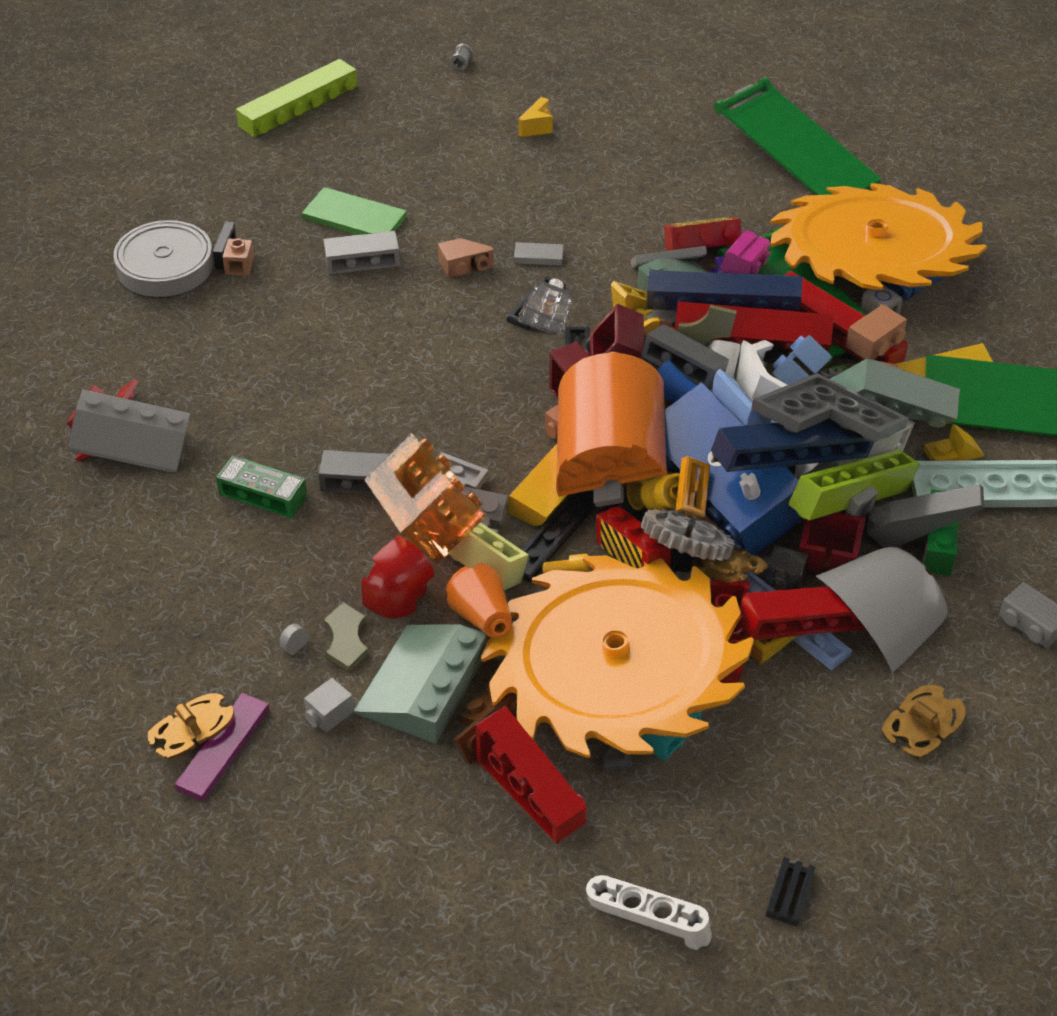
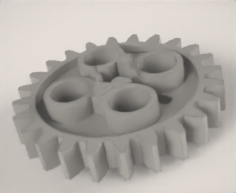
[641,509,735,561]

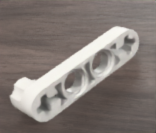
[586,875,712,950]

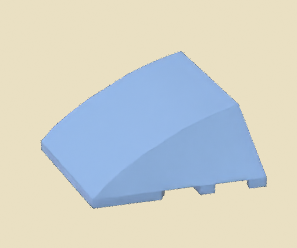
[713,369,773,425]

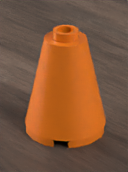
[446,563,512,638]

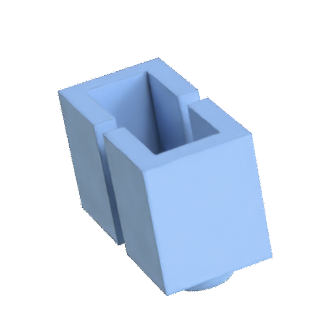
[772,335,832,385]

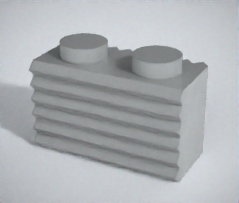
[999,582,1057,648]

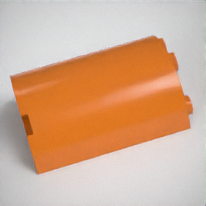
[556,352,667,497]

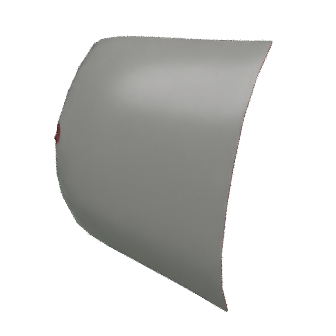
[816,547,948,672]

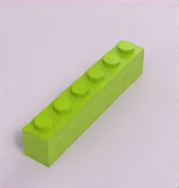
[236,59,357,137]
[788,449,920,520]

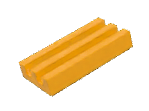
[676,456,710,519]

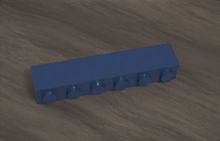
[647,270,802,312]
[711,419,874,472]

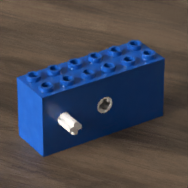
[665,383,804,556]

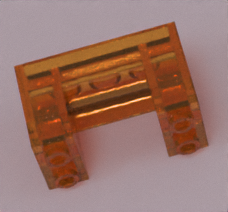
[364,433,486,564]

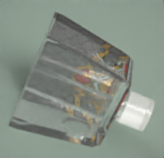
[517,278,572,337]

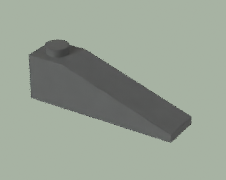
[867,484,984,548]

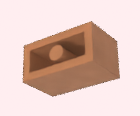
[846,304,907,360]

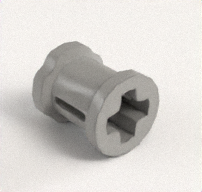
[449,44,473,71]

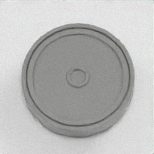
[113,220,214,297]

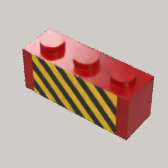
[664,217,742,251]
[596,506,671,568]

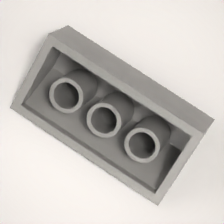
[68,389,190,472]

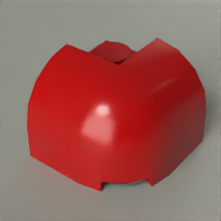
[361,535,435,618]

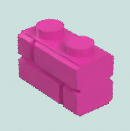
[721,230,771,274]

